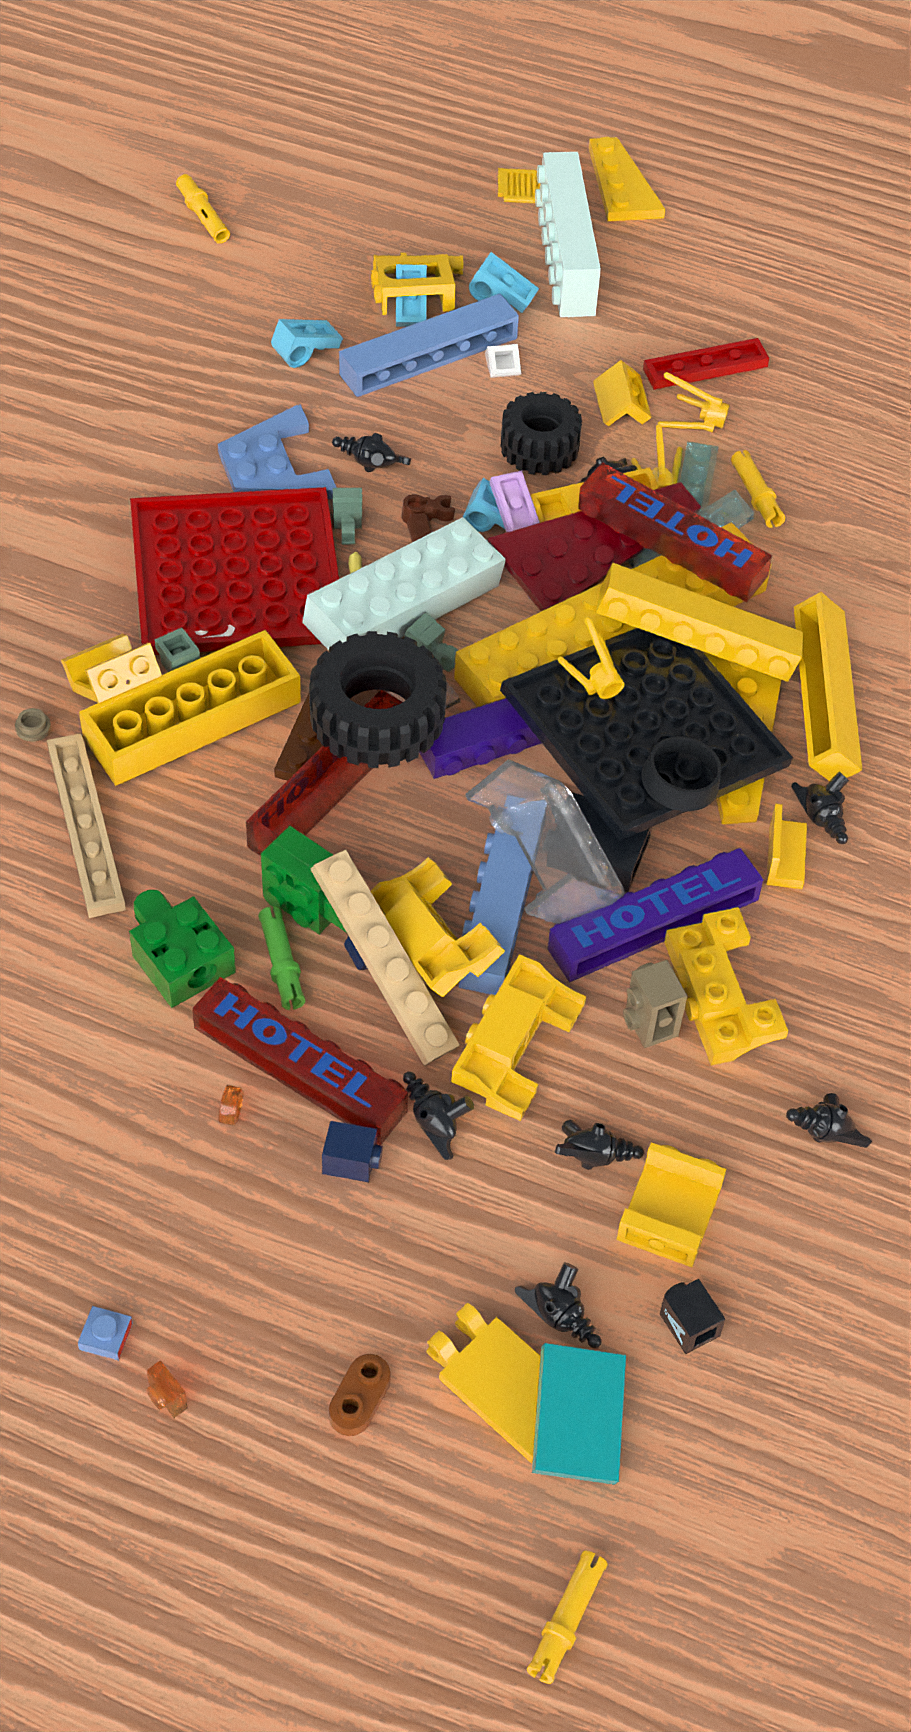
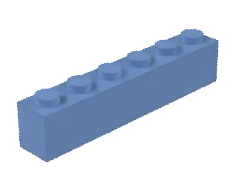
[339,294,519,397]
[459,792,548,995]

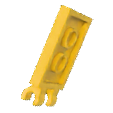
[426,1303,541,1463]

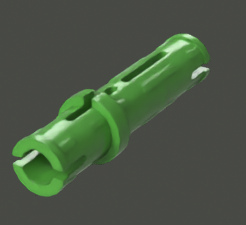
[258,906,305,1010]

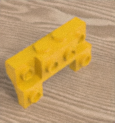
[370,857,505,997]
[664,907,788,1066]
[451,954,586,1121]

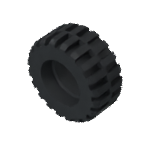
[309,631,447,768]

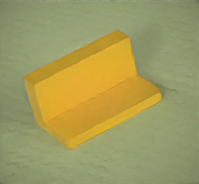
[593,360,652,426]
[766,803,807,889]

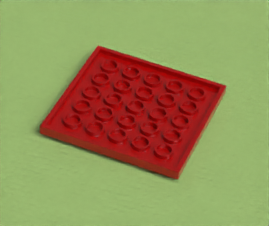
[130,487,339,655]

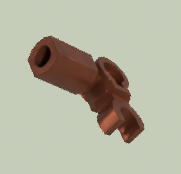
[401,494,455,542]

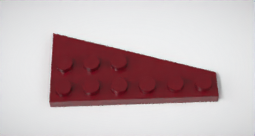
[487,482,701,611]

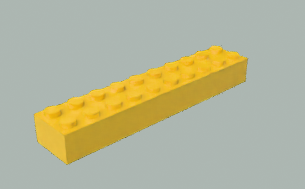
[454,522,772,707]

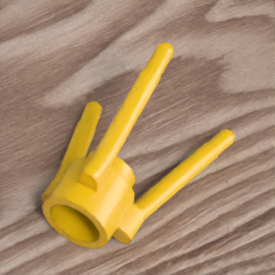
[657,372,730,433]
[631,424,683,489]
[558,616,624,699]

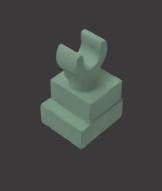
[333,488,362,545]
[404,612,458,672]
[155,628,200,672]

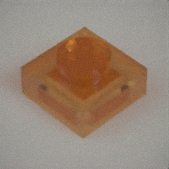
[146,1360,188,1418]

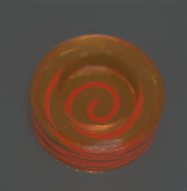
[218,1085,244,1126]

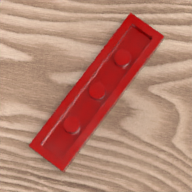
[643,338,769,390]

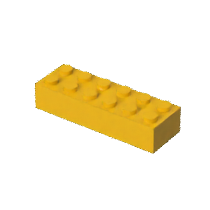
[79,630,301,786]

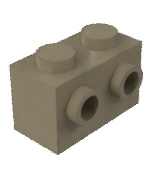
[623,960,687,1048]

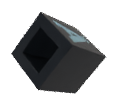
[660,1279,725,1354]

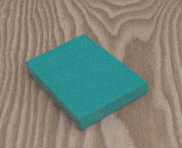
[532,1343,626,1485]

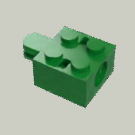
[261,826,347,935]
[129,890,236,1008]

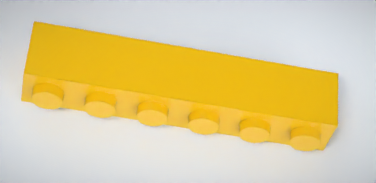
[596,563,804,682]
[794,592,862,782]

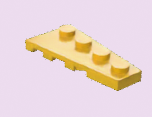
[589,137,665,222]

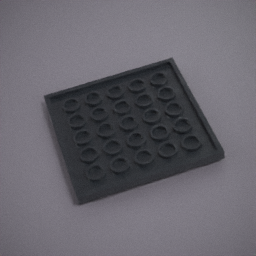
[500,628,793,841]

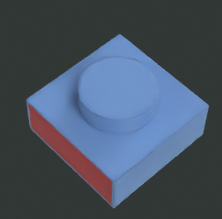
[78,1306,133,1361]

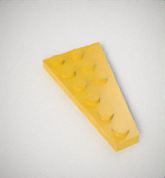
[704,653,781,825]

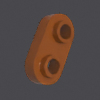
[329,1354,391,1436]

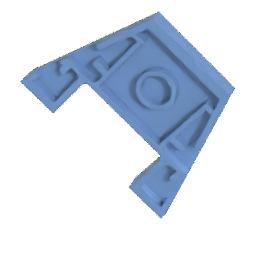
[218,404,337,499]

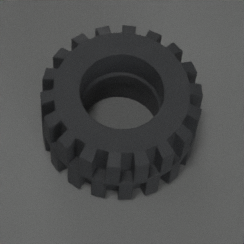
[500,391,582,475]

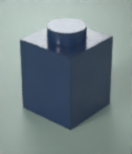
[322,1121,383,1183]

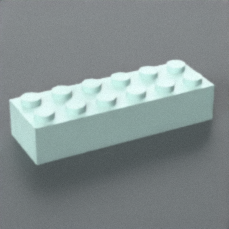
[535,152,601,317]
[302,517,506,650]

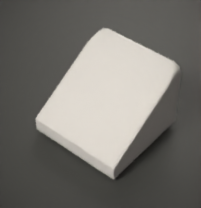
[485,344,521,378]

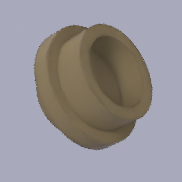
[15,708,51,742]

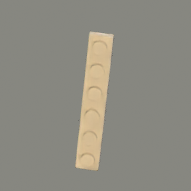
[47,733,126,918]
[311,849,460,1066]

